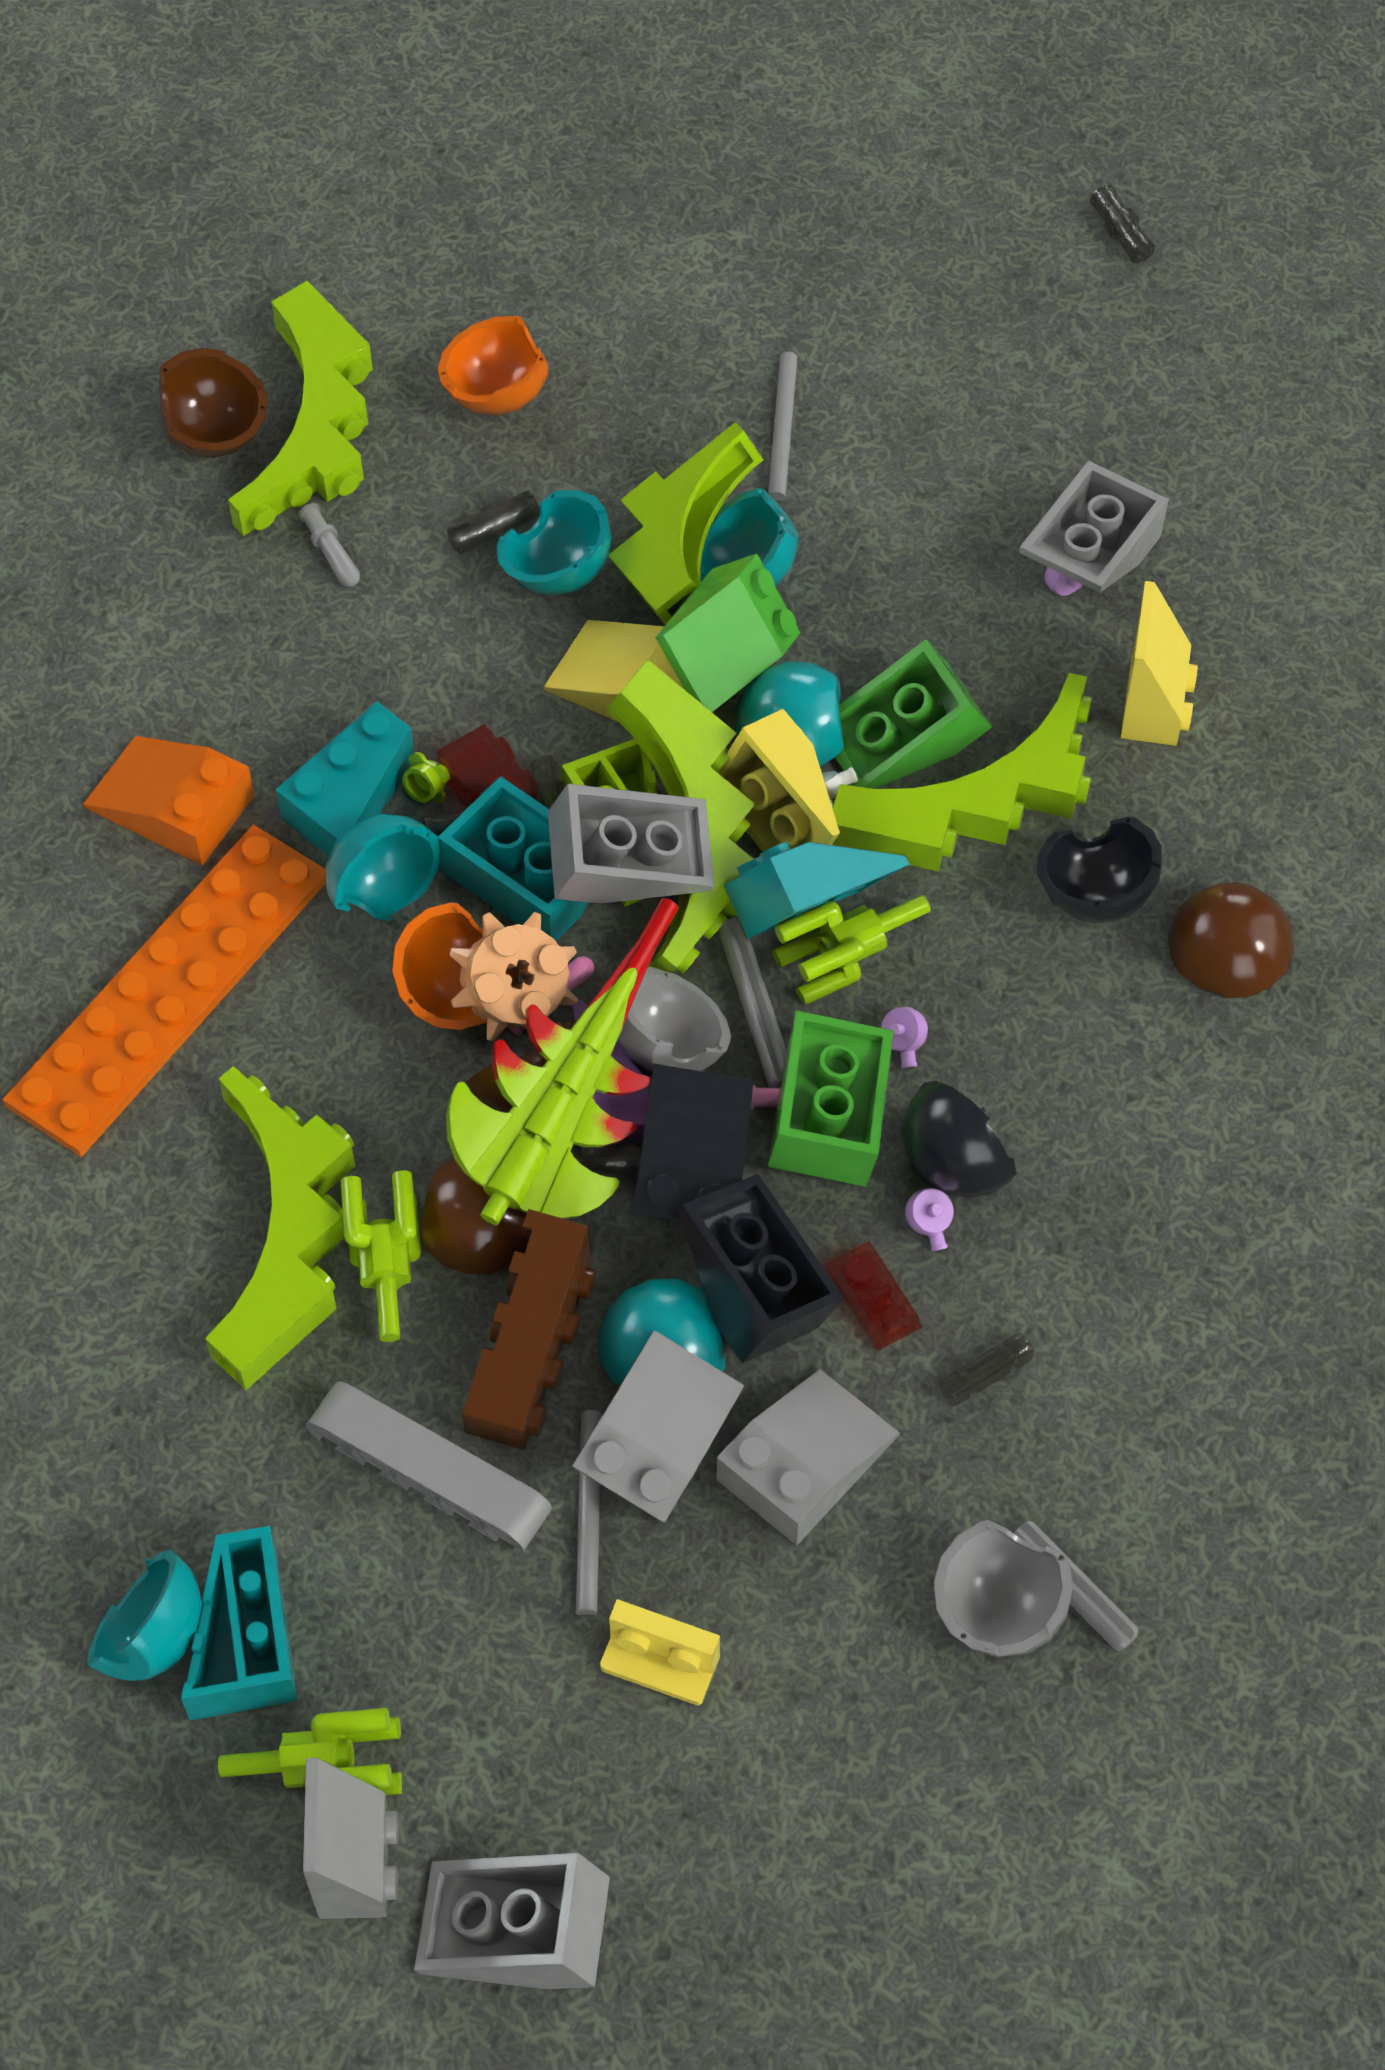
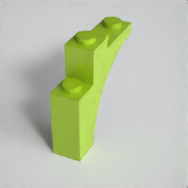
[609,422,763,625]

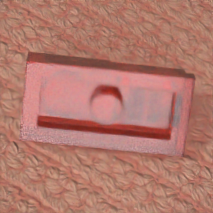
[825,1241,922,1351]

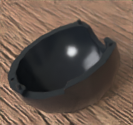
[1037,817,1162,923]
[901,1081,1016,1198]

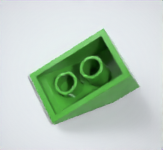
[656,554,800,712]
[835,639,992,789]
[767,1010,894,1187]

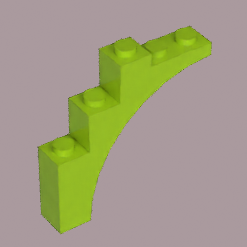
[228,281,373,536]
[606,659,755,975]
[832,673,1093,872]
[205,1066,356,1390]

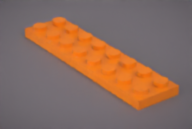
[2,824,326,1158]

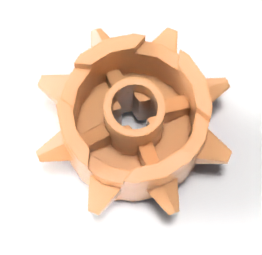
[449,912,578,1042]

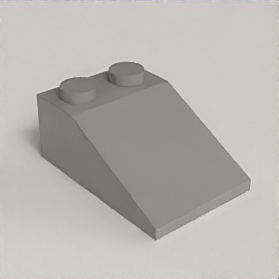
[1019,460,1169,593]
[548,784,714,904]
[571,1330,744,1523]
[717,1369,900,1546]
[303,1758,399,1919]
[414,1853,610,1989]

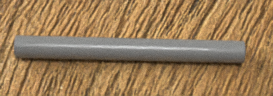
[768,352,797,501]
[576,1410,602,1615]

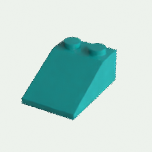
[724,842,910,939]

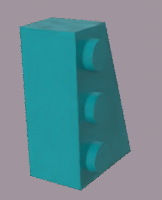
[275,701,414,857]
[181,1526,298,1721]

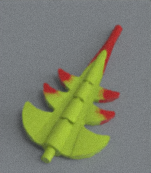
[446,898,679,1225]

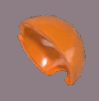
[438,315,549,416]
[392,902,519,1030]

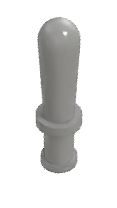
[298,503,360,587]

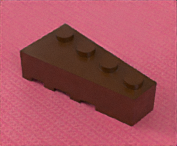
[462,1209,597,1450]

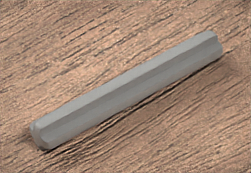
[718,917,787,1088]

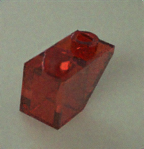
[437,724,541,808]

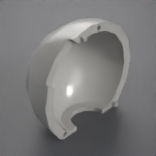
[617,967,731,1072]
[933,1520,1073,1657]

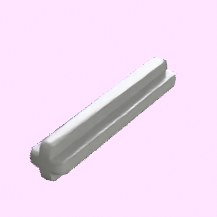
[1013,1521,1138,1652]

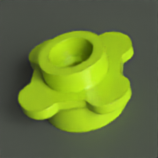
[402,752,450,803]

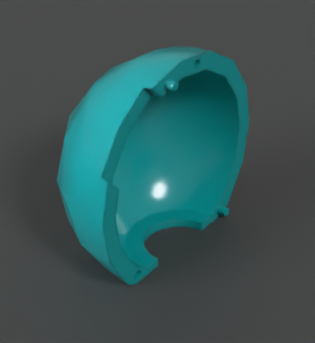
[700,488,799,587]
[496,490,612,596]
[735,661,844,767]
[326,814,442,922]
[598,1278,725,1387]
[87,1549,202,1681]

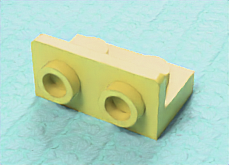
[600,1599,720,1706]

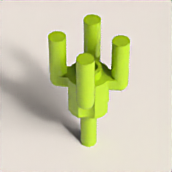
[772,895,931,1006]
[340,1170,421,1342]
[218,1708,402,1796]

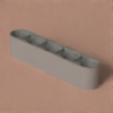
[306,1381,552,1554]

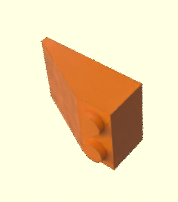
[82,736,255,866]

